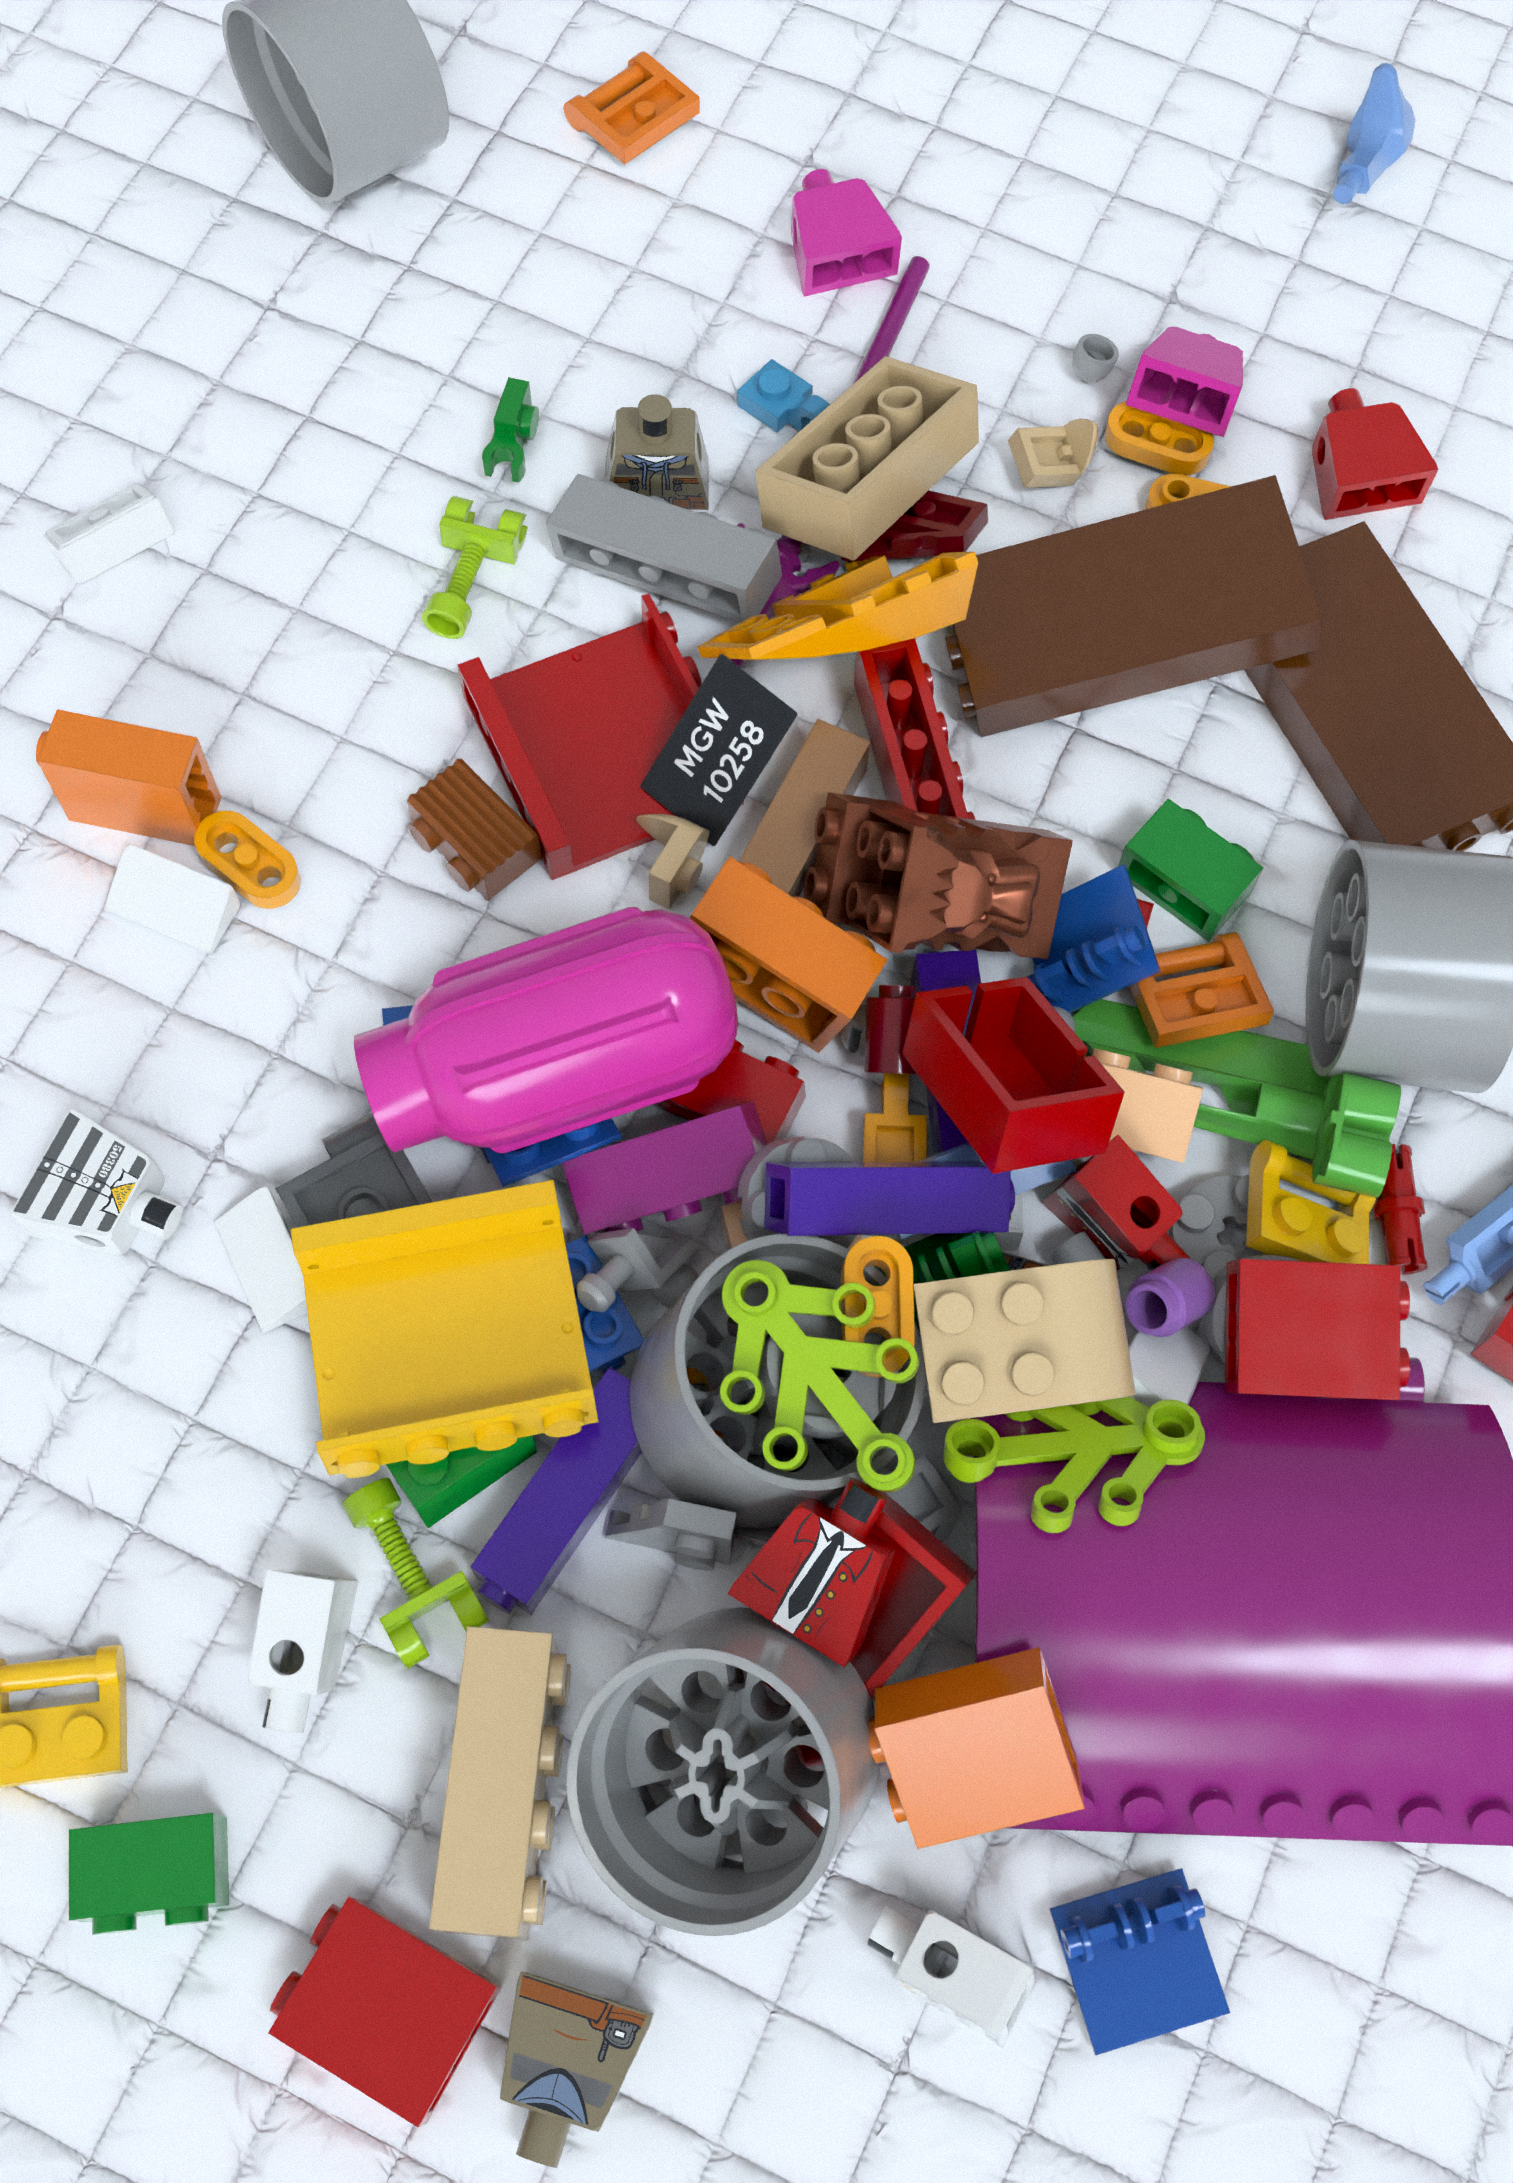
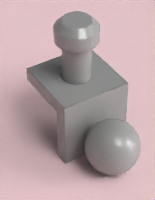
[576,1228,699,1312]

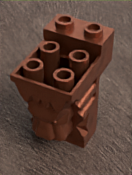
[804,792,1073,959]

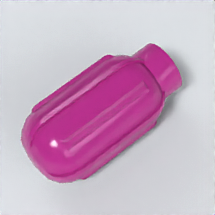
[353,907,739,1154]

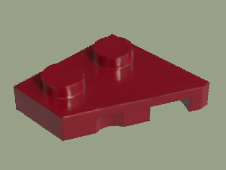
[841,490,988,562]

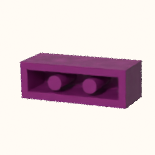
[562,1101,767,1235]

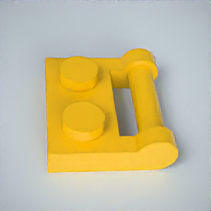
[1246,1140,1376,1264]
[0,1644,128,1788]

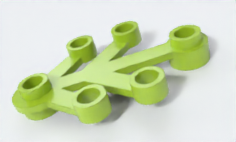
[720,1260,919,1492]
[943,1396,1205,1533]

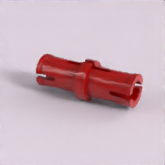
[1372,1144,1428,1275]

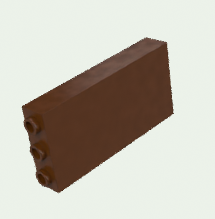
[945,475,1323,737]
[1244,521,1513,851]

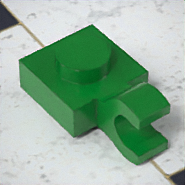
[482,377,539,483]

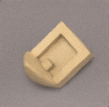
[1008,418,1098,488]
[636,814,710,910]

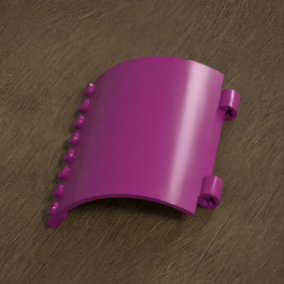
[970,1357,1513,1846]

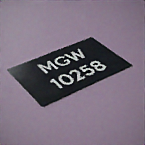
[640,654,798,846]

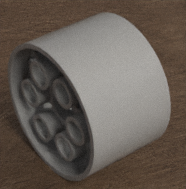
[222,0,449,205]
[1305,840,1513,1093]
[630,1234,926,1528]
[566,1607,880,1936]

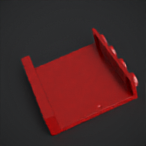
[458,593,744,880]

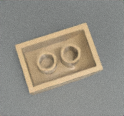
[913,1259,1136,1423]

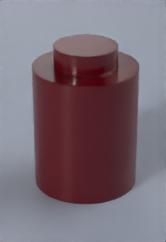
[864,985,917,1074]

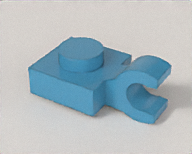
[737,359,830,433]

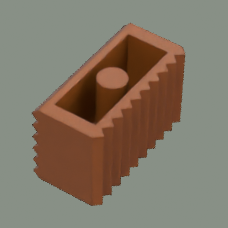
[407,759,542,901]

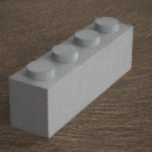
[546,474,782,622]

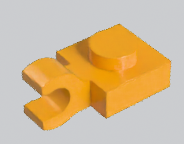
[862,1073,927,1162]

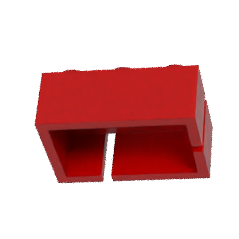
[902,977,1125,1174]
[765,1491,976,1706]

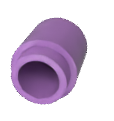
[1125,1258,1215,1337]

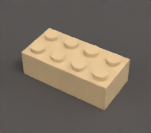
[756,356,979,561]
[429,1626,571,1940]

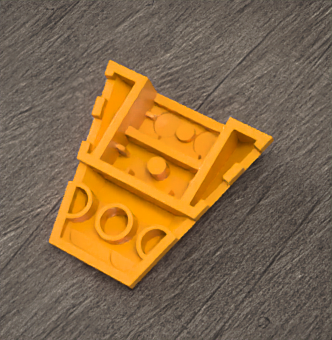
[697,552,978,660]

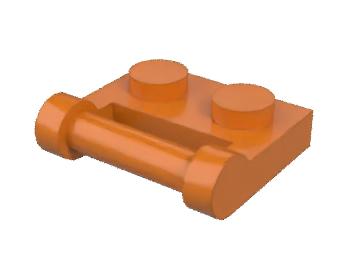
[563,51,700,165]
[1126,932,1274,1048]

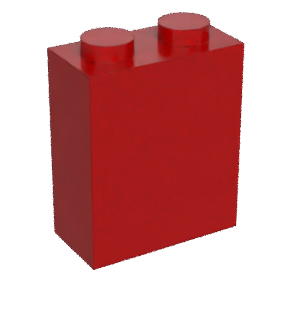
[1225,1259,1410,1400]
[268,1896,502,2127]

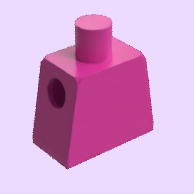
[791,169,902,297]
[1125,327,1243,437]

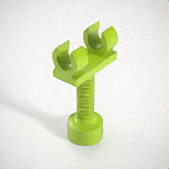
[422,496,528,639]
[342,1478,489,1669]

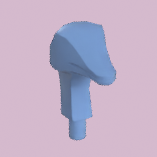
[1333,63,1416,204]

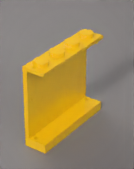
[291,1180,599,1478]

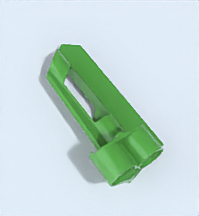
[1073,999,1401,1198]

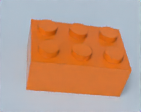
[690,856,888,1053]

